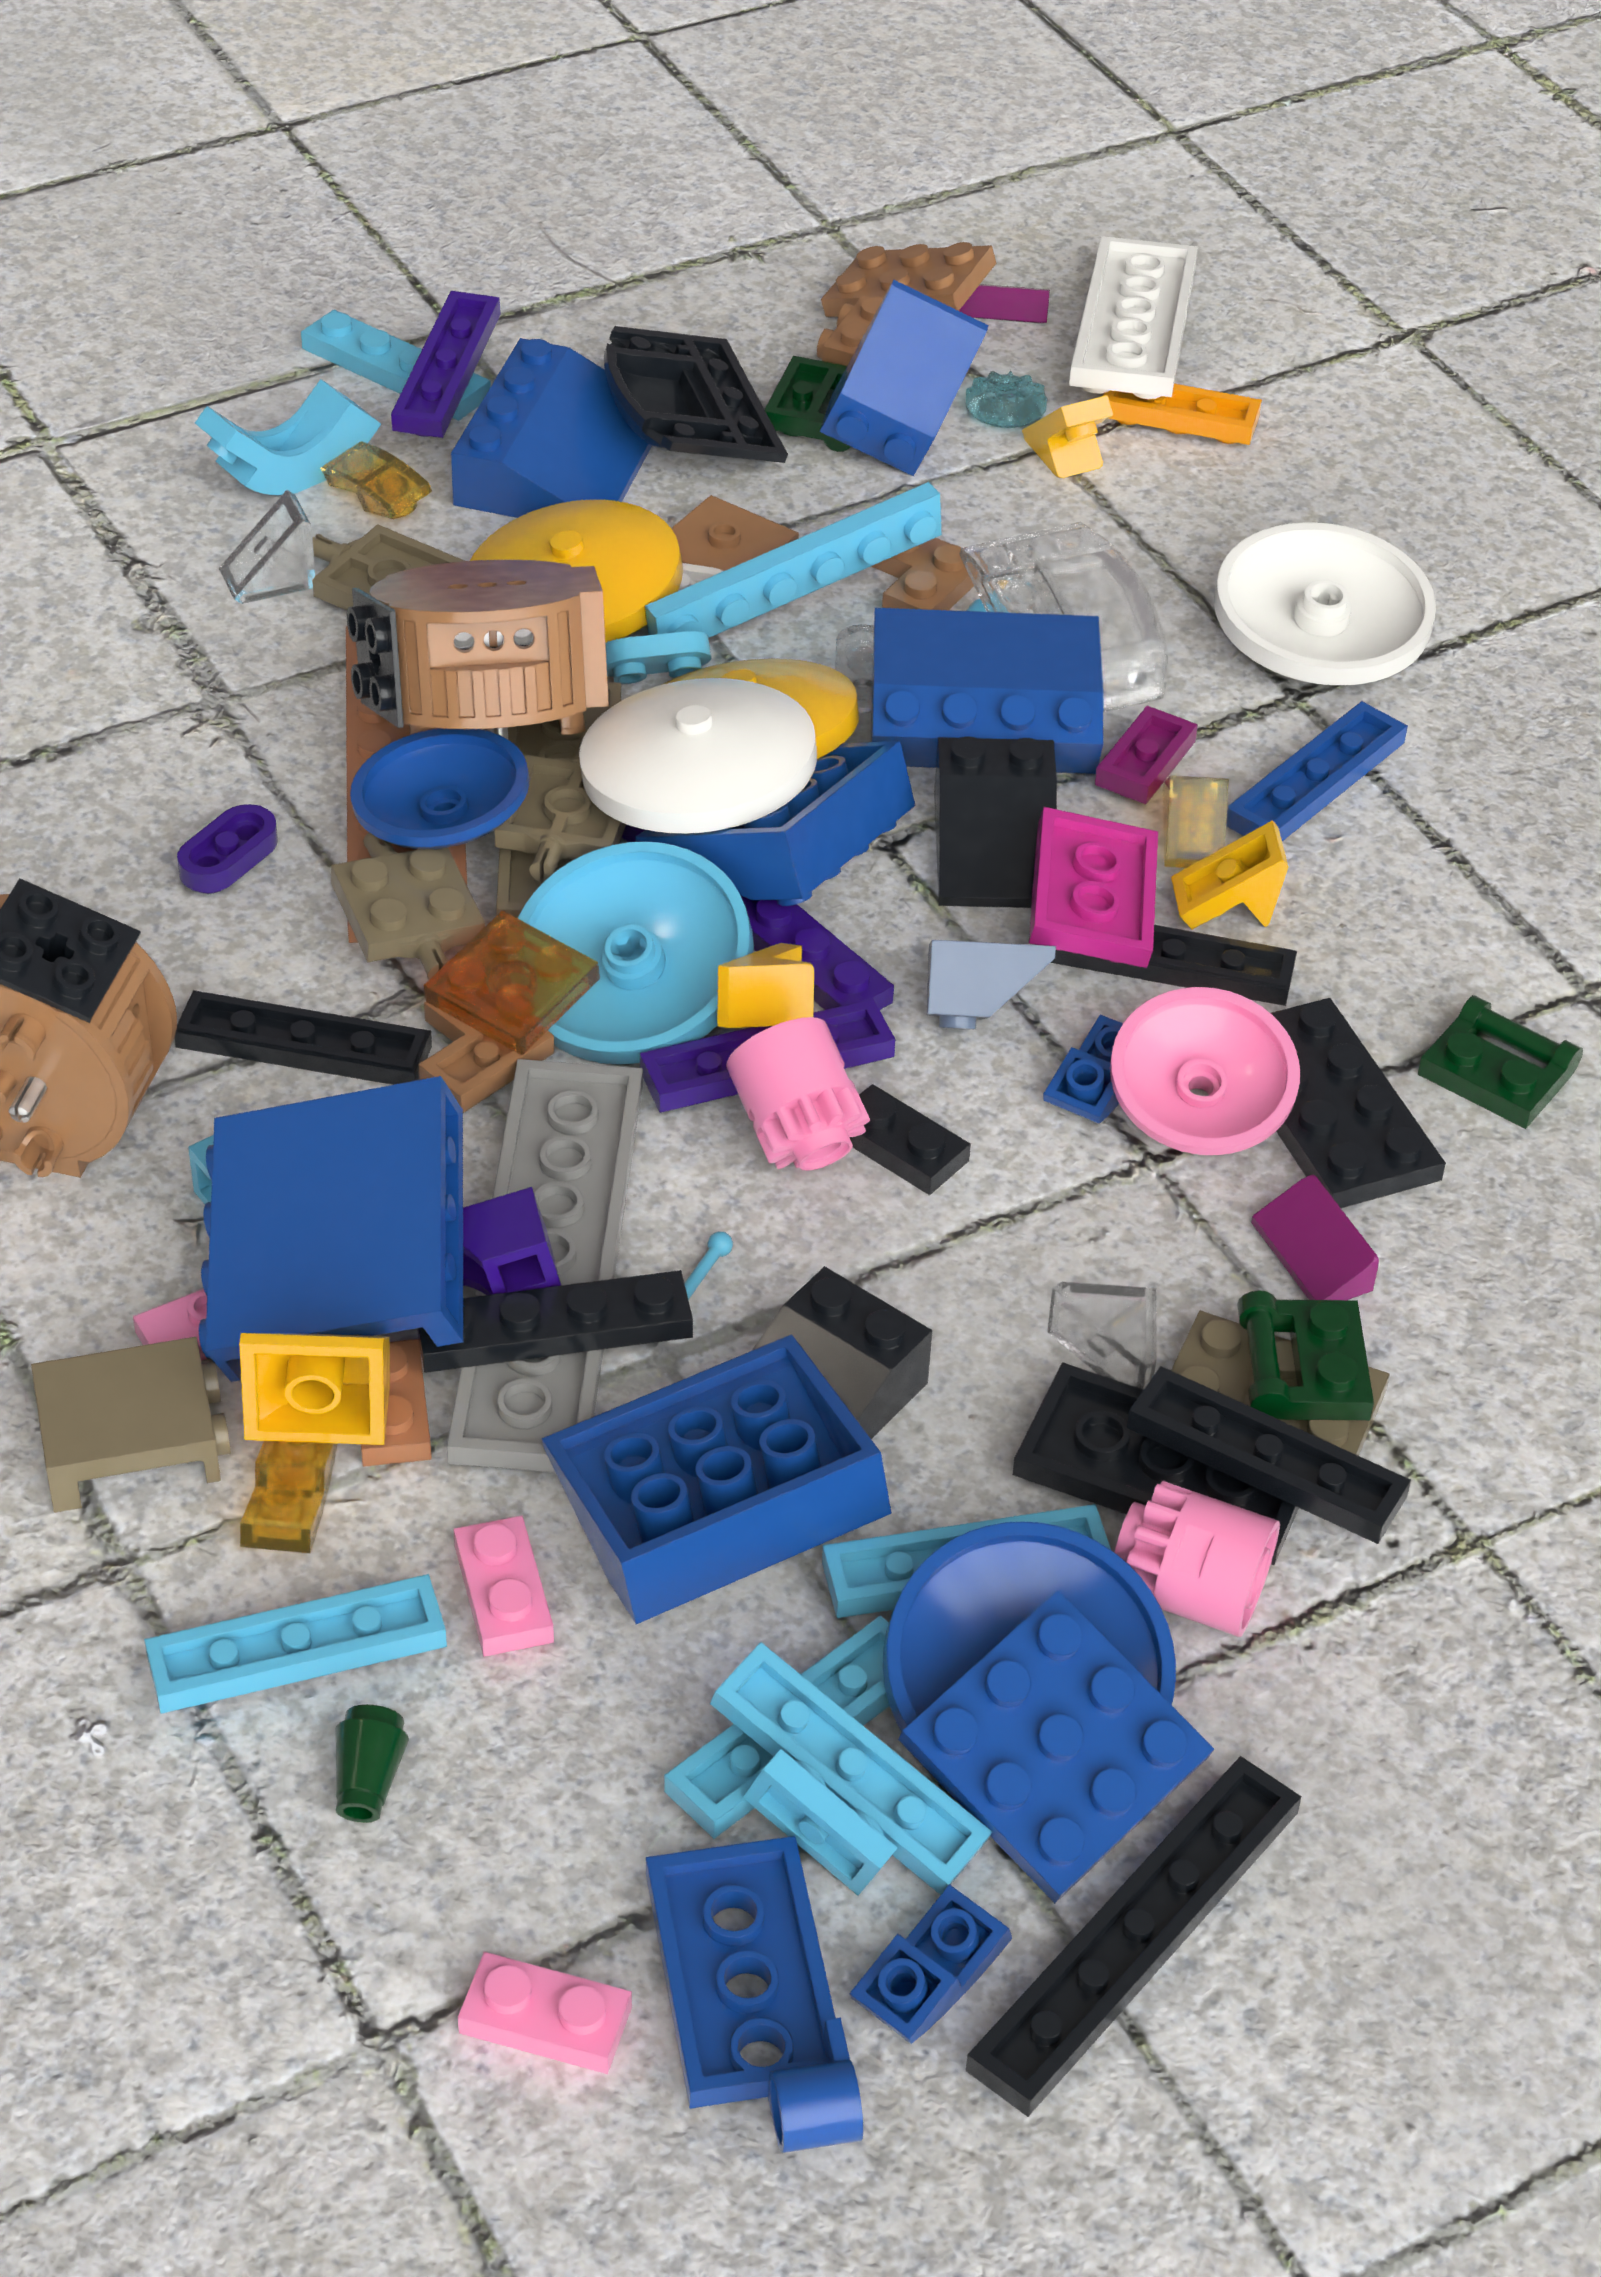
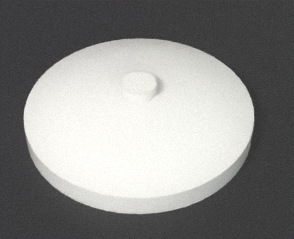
[1214,522,1436,685]
[579,678,817,834]

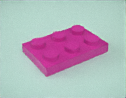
[1029,807,1158,968]

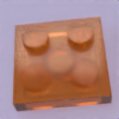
[423,910,600,1055]

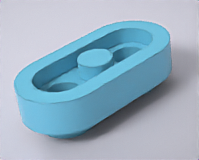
[605,631,711,684]

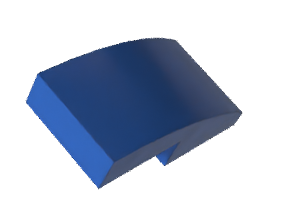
[1043,1014,1123,1124]
[849,1884,1012,2044]

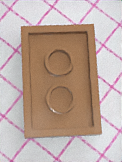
[821,242,996,317]

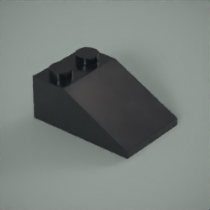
[934,736,1057,908]
[752,1266,932,1439]

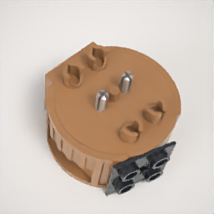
[347,560,609,739]
[0,878,177,1178]

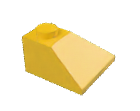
[239,1333,390,1445]

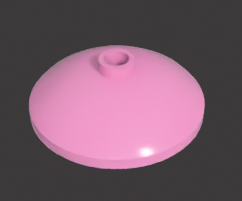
[1110,987,1300,1155]

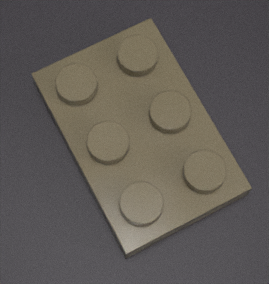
[1171,1310,1390,1456]

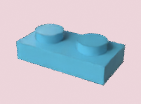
[743,1749,897,1896]

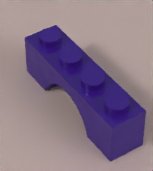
[463,1187,562,1295]

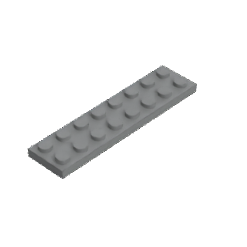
[447,1059,643,1472]

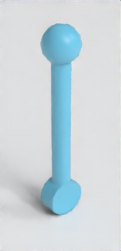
[684,1231,733,1300]

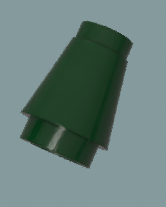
[335,1704,409,1823]

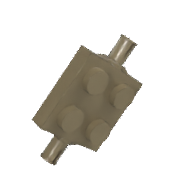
[308,524,465,610]
[494,736,626,881]
[331,833,486,983]

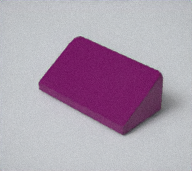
[959,284,1050,323]
[1251,1174,1379,1300]

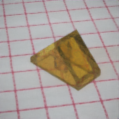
[1163,775,1229,868]

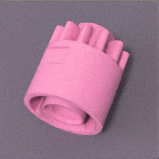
[726,1017,870,1171]
[1114,1481,1280,1637]

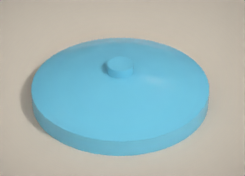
[508,842,754,1064]

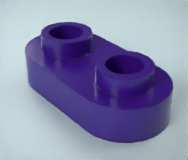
[177,804,278,894]

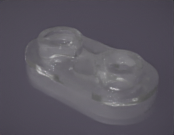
[835,624,874,713]

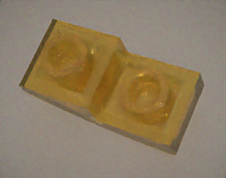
[321,441,432,519]
[240,1441,338,1553]

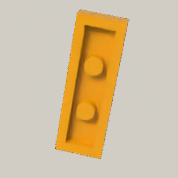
[1103,383,1262,445]

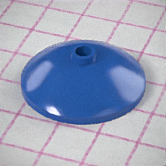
[350,728,530,849]

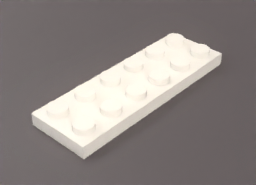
[1069,236,1198,399]

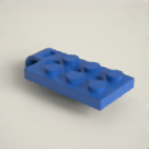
[646,1836,863,2153]

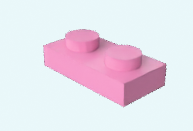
[454,1515,554,1657]
[458,1952,632,2074]

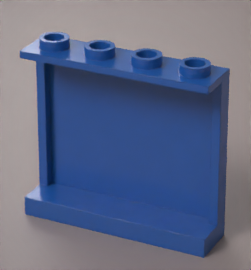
[199,1076,463,1382]

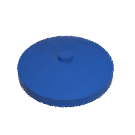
[883,1521,1176,1732]

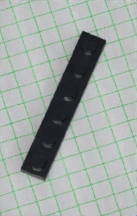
[966,1756,1302,2117]

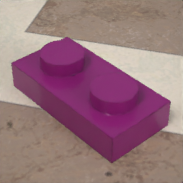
[1095,705,1198,804]

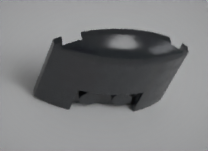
[604,326,788,463]

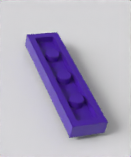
[391,291,501,438]
[640,999,896,1113]

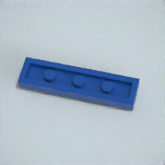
[1224,701,1408,841]

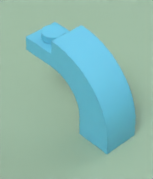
[195,379,381,495]

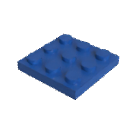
[898,1590,1214,1903]

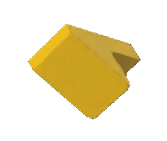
[1022,395,1113,478]
[1171,820,1288,930]
[717,943,814,1028]

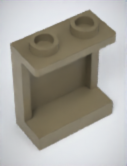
[31,1337,231,1513]

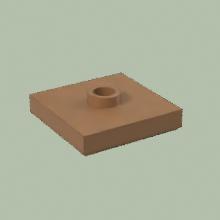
[672,495,799,571]

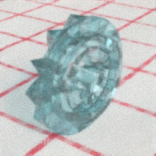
[965,371,1047,428]

